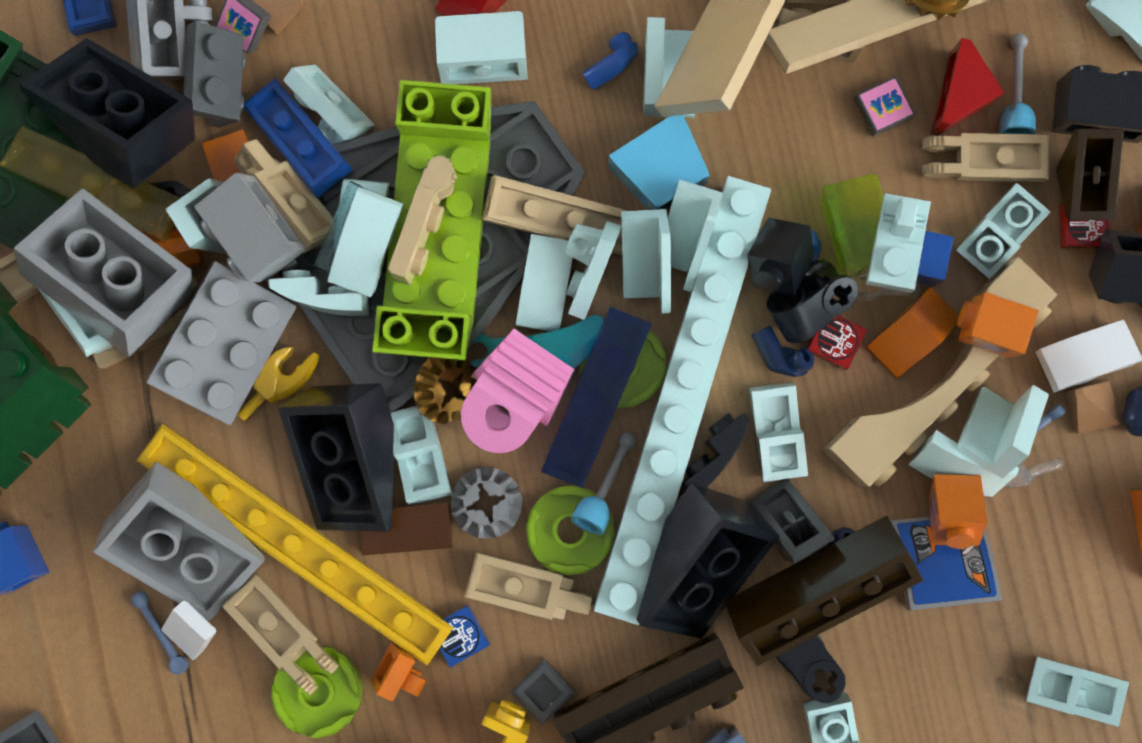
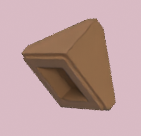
[1064,381,1121,434]

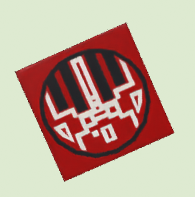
[1059,203,1110,248]
[807,315,867,370]

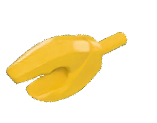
[237,346,320,421]

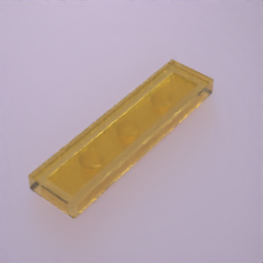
[0,126,180,243]

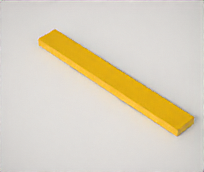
[136,424,454,666]

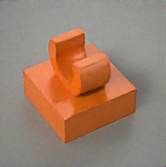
[370,641,427,702]

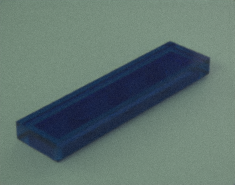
[541,305,652,488]

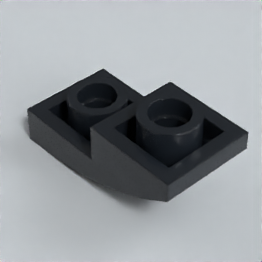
[682,412,750,490]

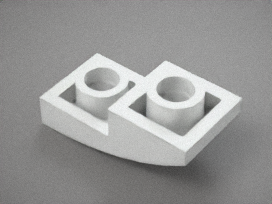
[1035,320,1142,392]

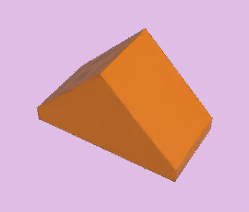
[865,286,958,379]

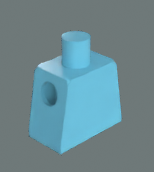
[608,115,710,210]

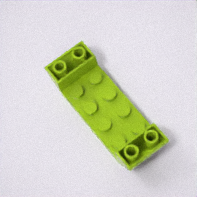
[372,80,491,361]

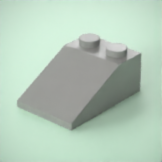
[93,462,265,621]

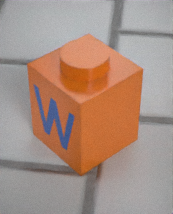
[957,292,1039,358]
[928,474,987,549]

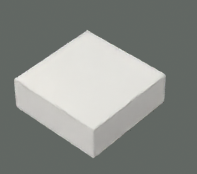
[161,600,216,660]

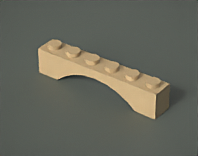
[822,257,1058,487]

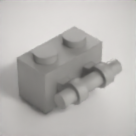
[126,0,213,81]
[194,173,307,282]

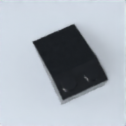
[19,38,195,189]
[278,383,394,532]
[636,483,780,639]

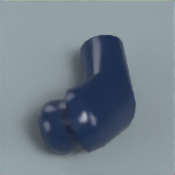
[751,325,815,377]

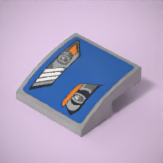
[891,517,1002,611]

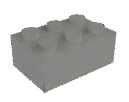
[13,188,192,357]
[146,261,297,426]

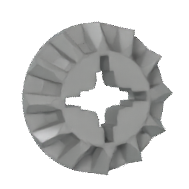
[451,467,522,539]

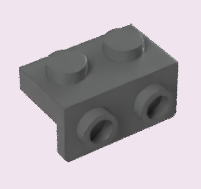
[184,21,246,128]

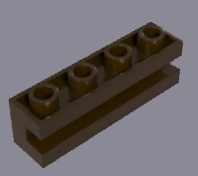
[724,516,924,666]
[553,632,744,743]

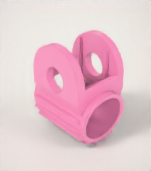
[461,328,574,453]

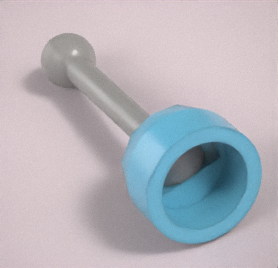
[999,33,1036,135]
[570,432,636,535]

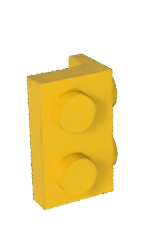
[481,699,532,743]

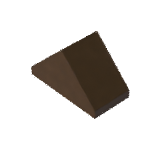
[1056,129,1124,220]

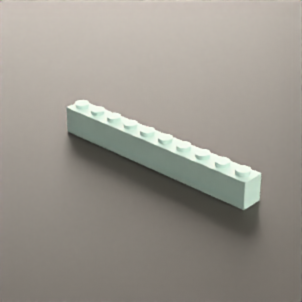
[594,176,771,625]

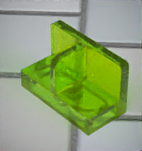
[820,173,883,278]

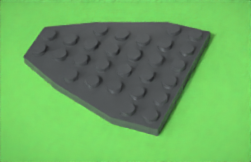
[278,101,585,414]

